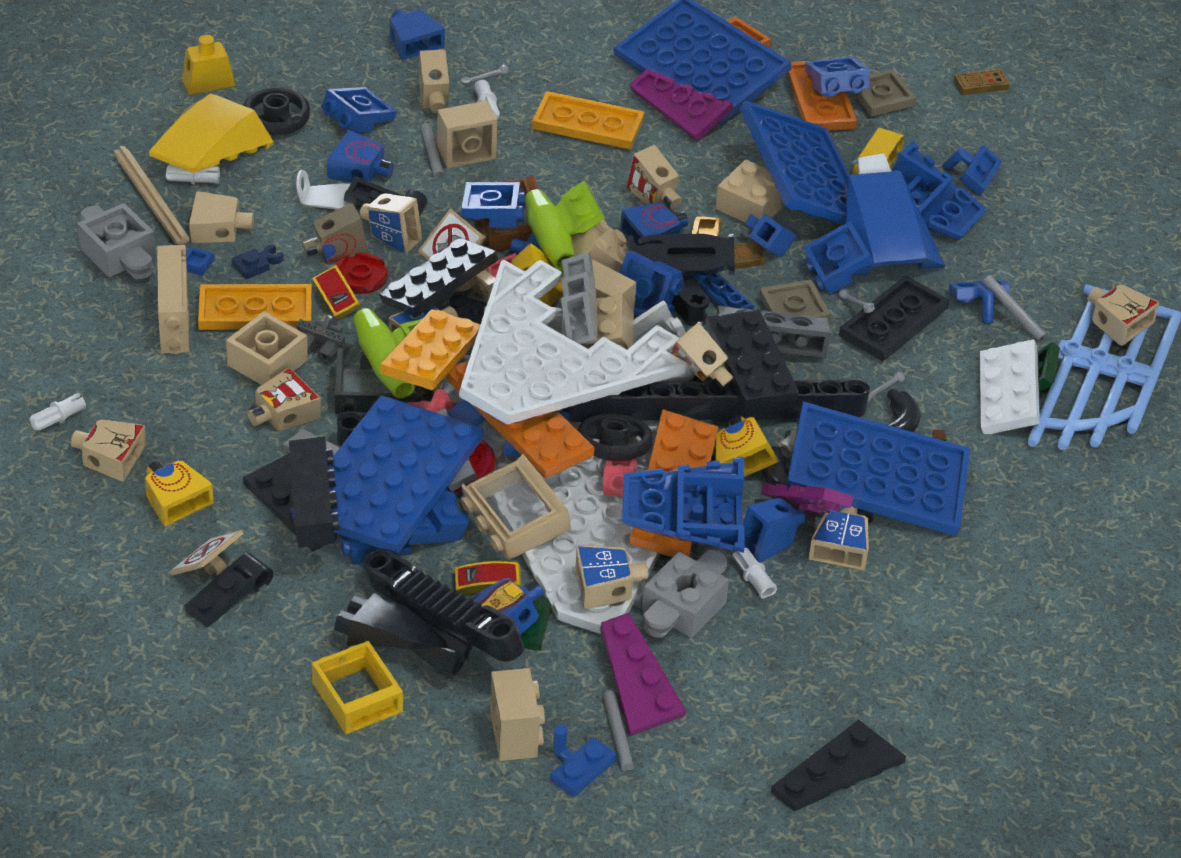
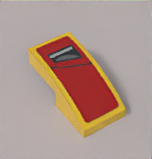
[312,265,361,319]
[455,561,522,596]

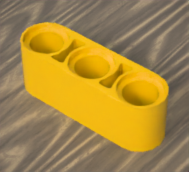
[852,127,904,175]

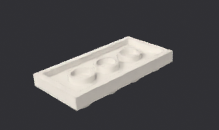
[980,339,1040,434]

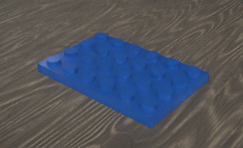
[614,0,792,125]
[739,100,850,224]
[291,395,484,554]
[786,402,970,536]

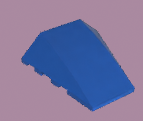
[891,141,987,240]
[845,171,946,276]
[622,457,745,553]

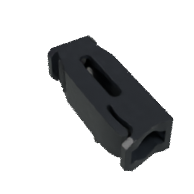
[628,233,735,276]

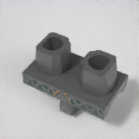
[296,315,349,363]

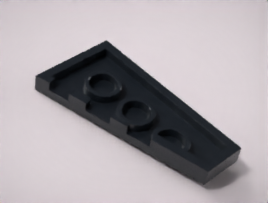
[243,453,337,552]
[771,719,906,811]

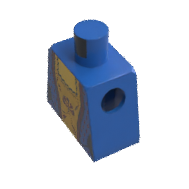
[470,578,544,635]

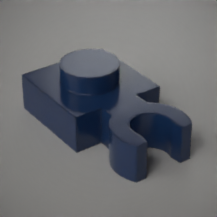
[232,244,284,280]

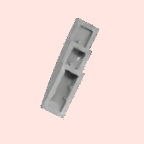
[561,252,597,346]

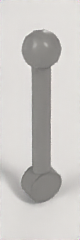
[461,65,509,85]
[838,289,875,313]
[868,372,905,403]

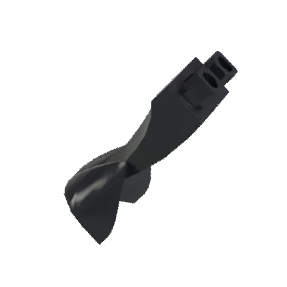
[334,593,473,679]

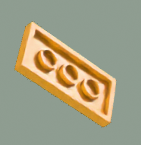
[532,91,645,150]
[198,284,312,330]
[380,309,481,391]

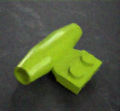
[524,181,606,271]
[353,308,422,398]

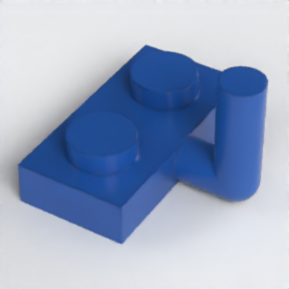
[942,145,1002,195]
[949,279,1010,323]
[550,725,617,797]

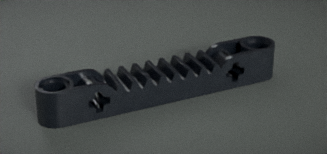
[363,549,524,662]

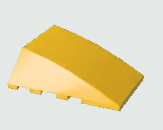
[149,93,274,173]

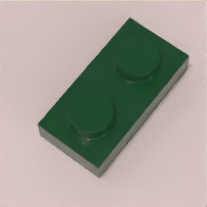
[1037,341,1060,393]
[520,597,551,651]

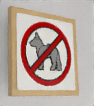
[418,208,486,260]
[168,530,244,575]

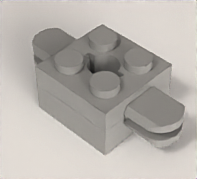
[77,203,156,279]
[642,550,729,638]

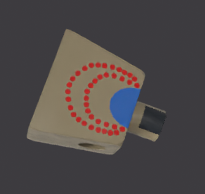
[302,203,369,264]

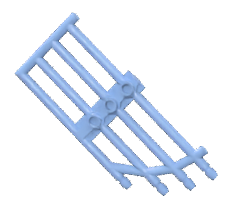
[1028,284,1181,450]

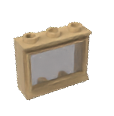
[460,454,571,561]

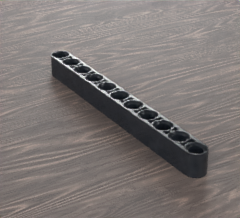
[562,379,870,422]

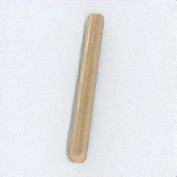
[114,146,189,245]

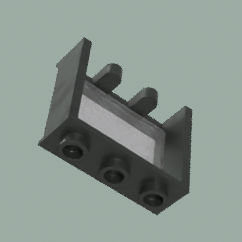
[335,348,422,414]

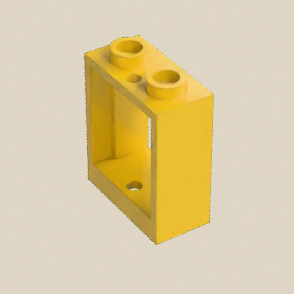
[312,641,403,734]

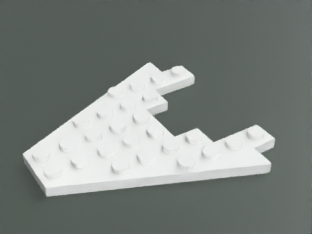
[459,260,688,424]

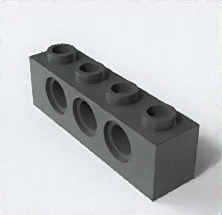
[716,306,831,358]

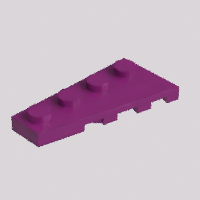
[629,69,734,142]
[761,483,854,515]
[600,613,686,737]

